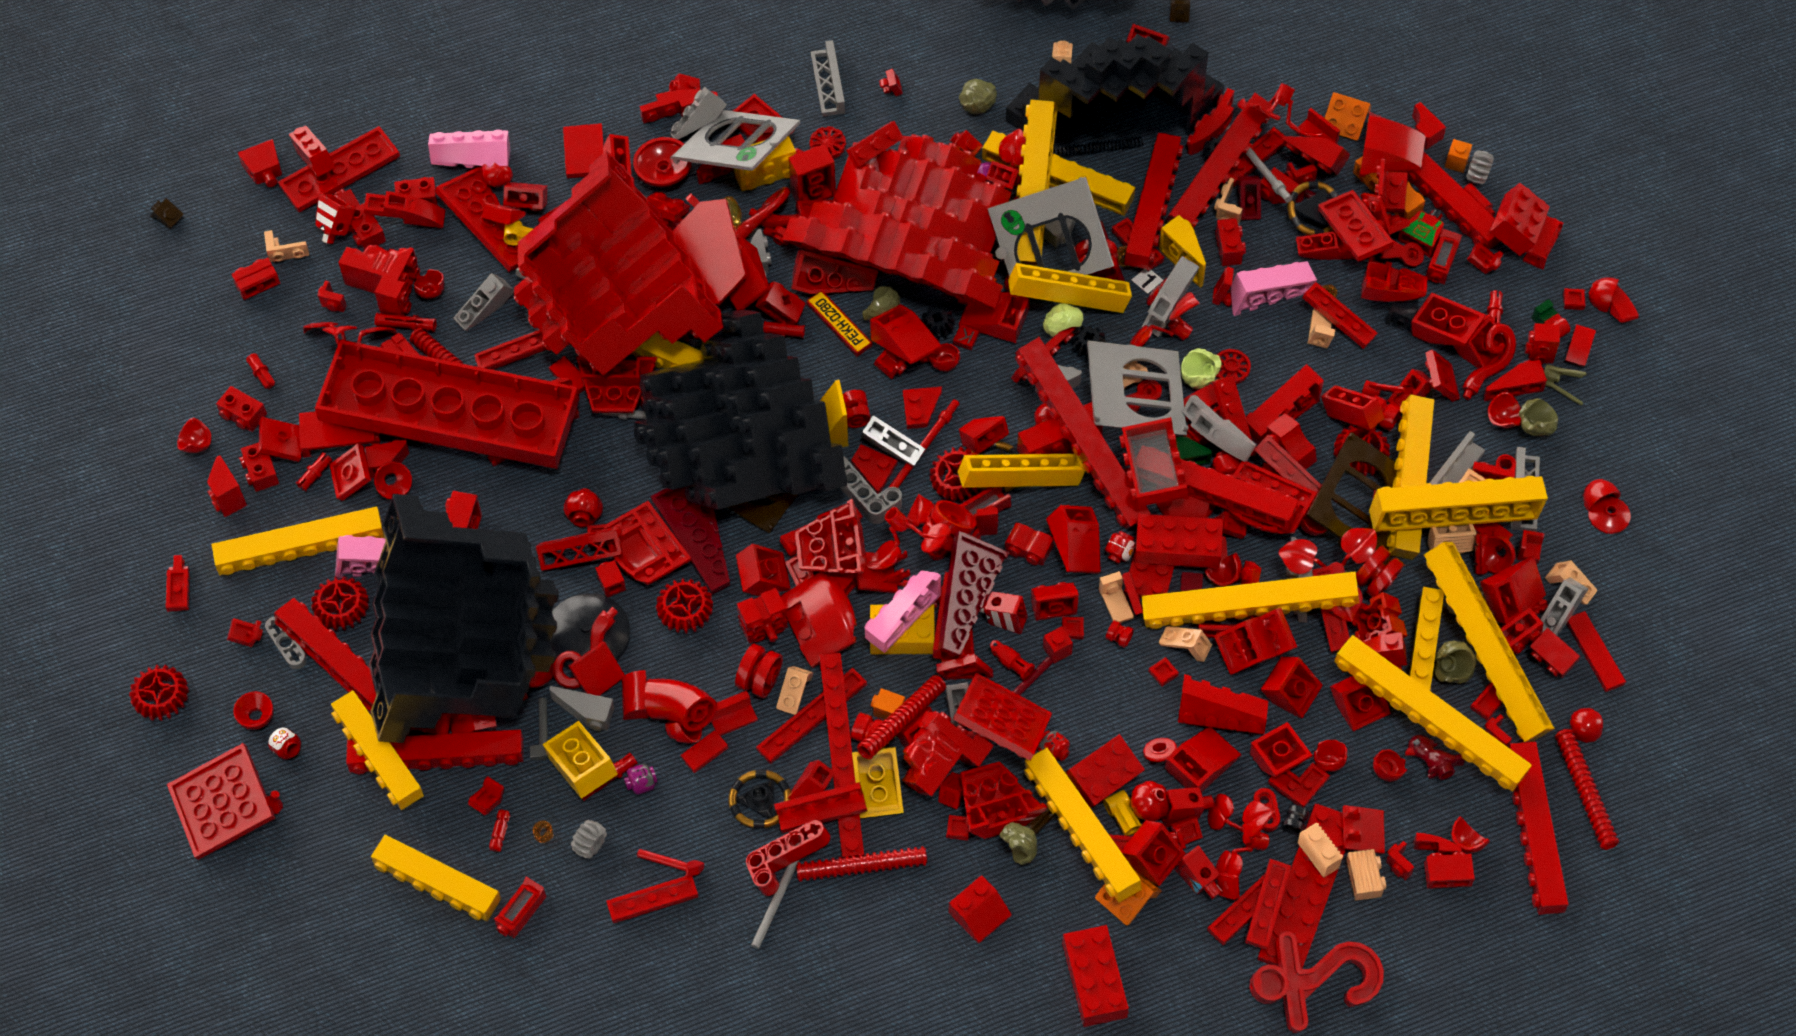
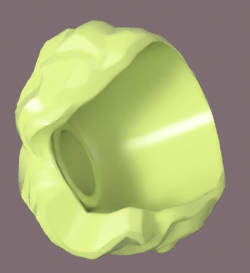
[1043,303,1083,337]
[1181,348,1222,389]

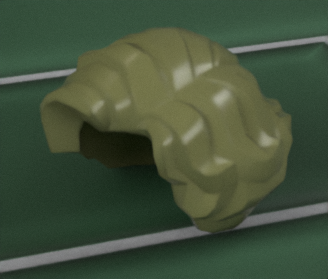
[959,79,997,114]
[862,286,900,321]
[1519,398,1558,436]
[1435,640,1476,684]
[1000,822,1038,865]

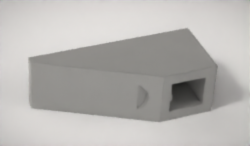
[670,87,727,140]
[453,273,514,331]

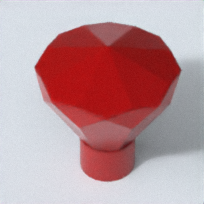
[267,791,283,814]

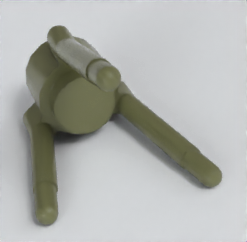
[1544,364,1587,405]

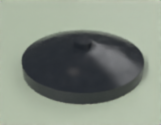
[551,593,631,670]

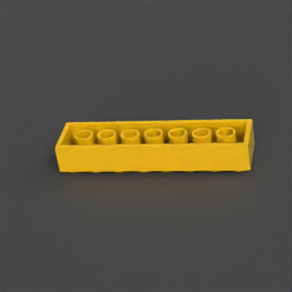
[1017,100,1058,266]
[1369,476,1548,532]

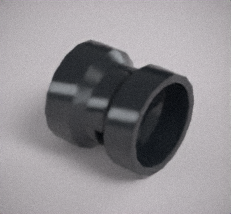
[1282,805,1309,835]

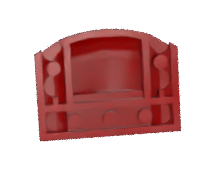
[1228,461,1318,534]
[605,501,691,585]
[780,571,857,668]

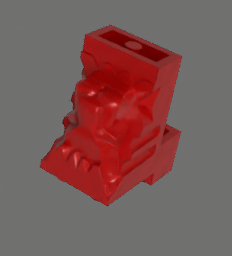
[338,245,420,316]
[902,711,994,796]

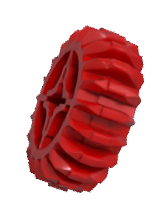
[1334,425,1390,476]
[930,446,978,502]
[311,576,369,631]
[656,578,713,634]
[129,664,189,721]

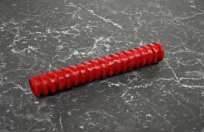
[410,328,464,364]
[857,675,946,759]
[1555,729,1620,850]
[796,846,927,882]

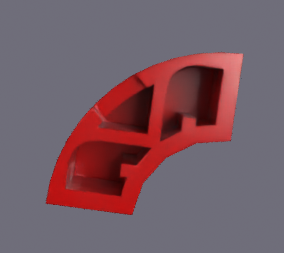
[1267,413,1317,470]

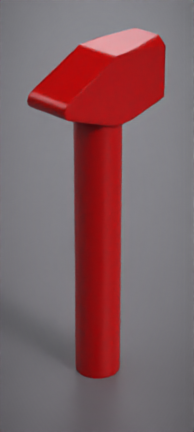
[637,849,704,877]

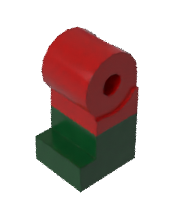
[1532,299,1571,338]

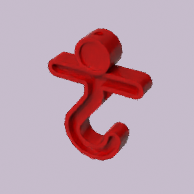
[1249,931,1384,1033]

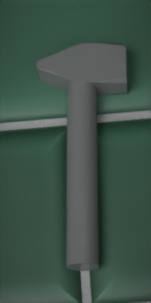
[530,698,548,760]

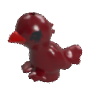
[1405,735,1465,780]

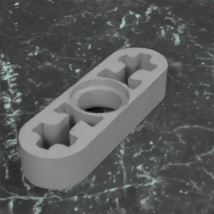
[265,617,307,669]

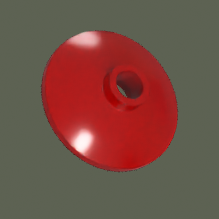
[1588,496,1631,534]

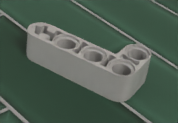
[840,456,902,524]

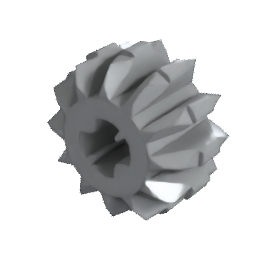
[1466,150,1494,184]
[571,820,607,859]

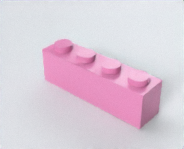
[428,130,510,168]
[1231,261,1317,316]
[335,535,385,578]
[865,571,941,653]

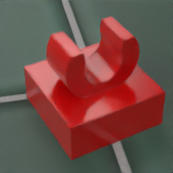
[879,68,903,96]

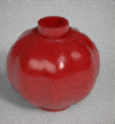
[563,488,603,527]
[1130,780,1170,822]

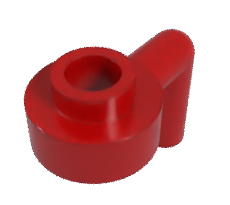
[763,226,789,245]

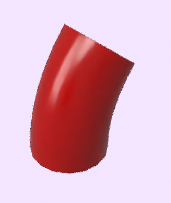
[644,679,717,731]

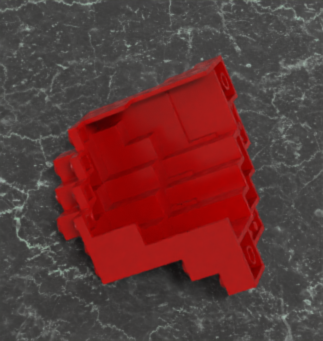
[782,134,1012,308]
[514,151,723,376]

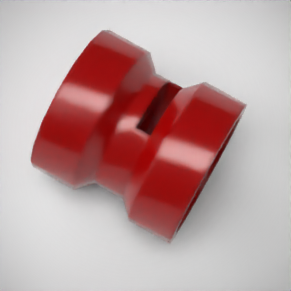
[1105,620,1134,648]

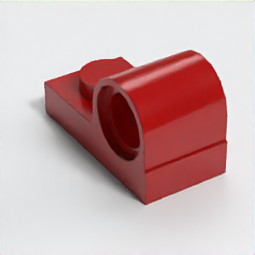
[1472,454,1516,480]

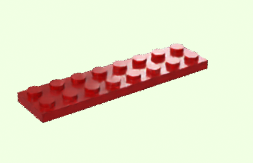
[1257,803,1346,968]

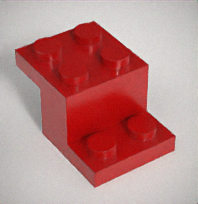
[1214,607,1297,675]

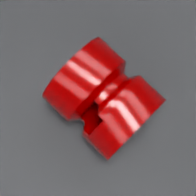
[843,390,871,428]
[1374,395,1401,431]
[851,712,883,742]

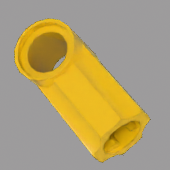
[503,220,533,246]
[1103,790,1141,836]

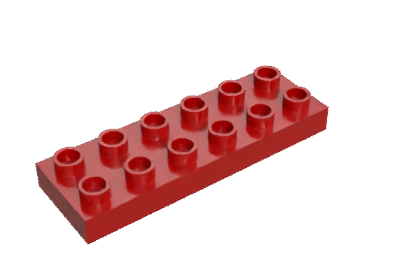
[315,339,580,469]

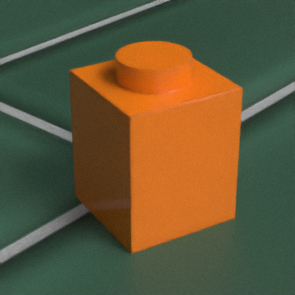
[1445,139,1472,173]
[871,688,905,720]

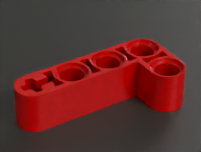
[746,820,831,896]

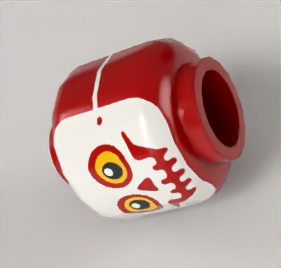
[1105,531,1136,564]
[268,728,301,760]

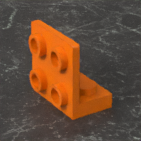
[1325,92,1372,141]
[1095,869,1162,925]

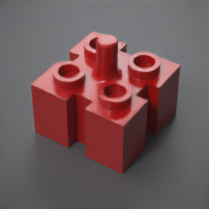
[737,588,788,643]
[1352,592,1407,642]

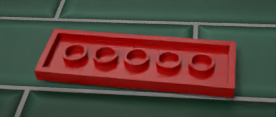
[278,126,400,212]

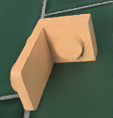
[1052,41,1073,63]
[1214,178,1242,225]
[264,230,309,262]
[1308,308,1335,348]
[1545,560,1597,605]
[1099,571,1134,623]
[1159,626,1212,662]
[776,666,814,715]

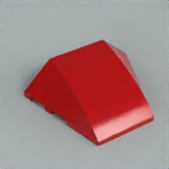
[1359,111,1426,177]
[1361,256,1428,302]
[576,356,658,413]
[795,499,867,573]
[960,761,1047,839]

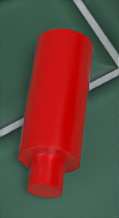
[1463,183,1495,216]

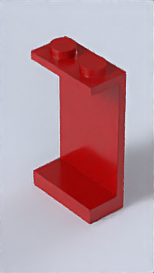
[299,411,381,458]

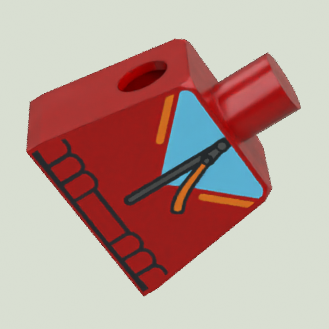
[1174,845,1222,900]

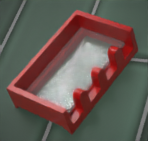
[1119,417,1189,508]

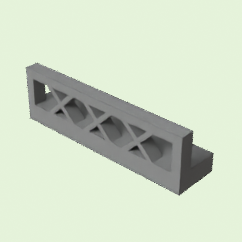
[811,40,845,116]
[1430,431,1485,485]
[1511,447,1540,532]

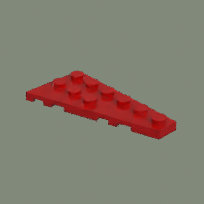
[435,166,518,272]

